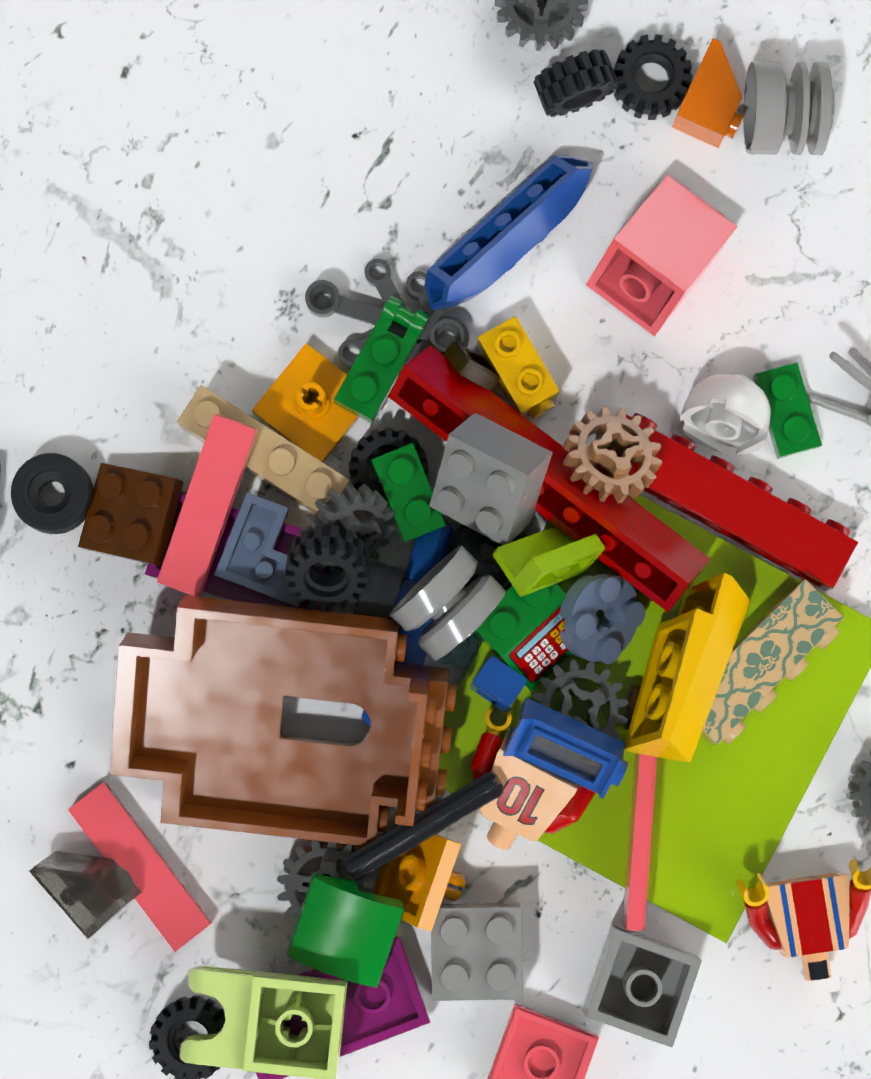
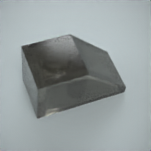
[29,851,142,939]

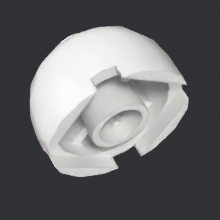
[680,372,771,455]

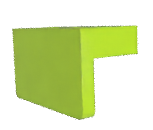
[493,526,606,597]

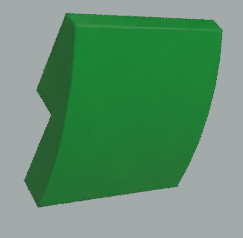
[287,873,404,988]

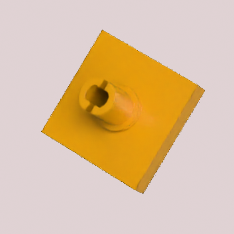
[252,343,360,463]
[374,824,465,931]

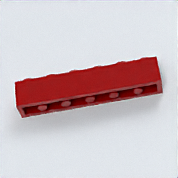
[626,413,858,592]

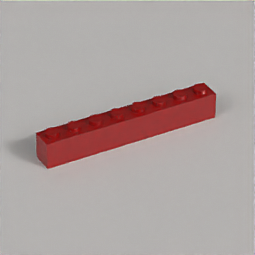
[387,345,710,612]

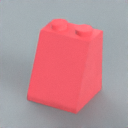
[586,174,738,337]

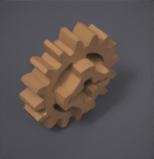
[563,406,662,503]

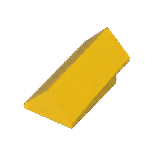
[624,573,751,763]

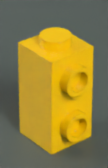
[476,316,560,420]

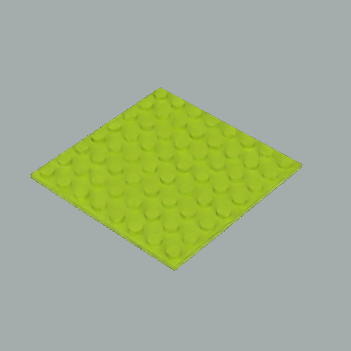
[438,493,871,944]

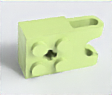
[179,966,348,1079]

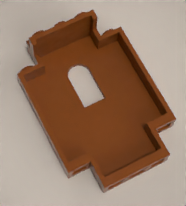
[110,595,457,846]

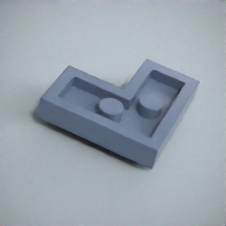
[214,492,315,608]

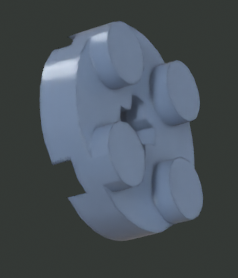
[560,572,645,664]

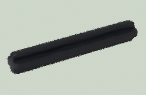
[345,771,504,880]

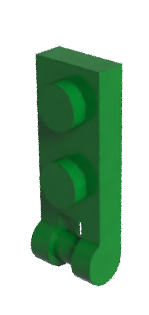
[334,295,430,424]

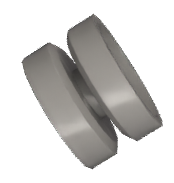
[389,545,506,661]

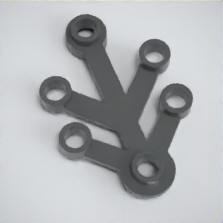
[305,259,469,369]

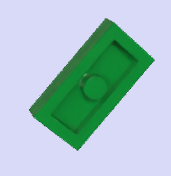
[753,362,822,459]
[370,443,446,542]

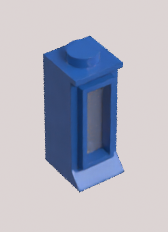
[503,698,628,799]

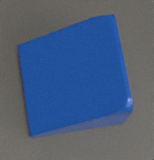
[470,656,527,711]

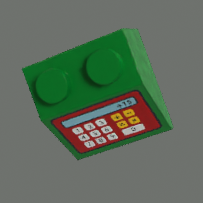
[474,584,572,692]

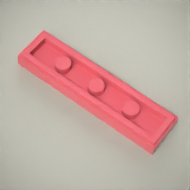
[157,414,259,597]
[622,753,657,931]
[68,782,212,952]

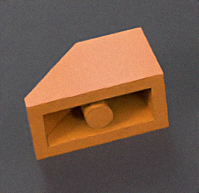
[672,38,744,149]

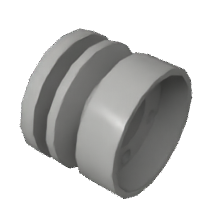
[743,61,835,155]

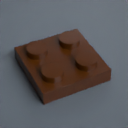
[78,463,184,567]

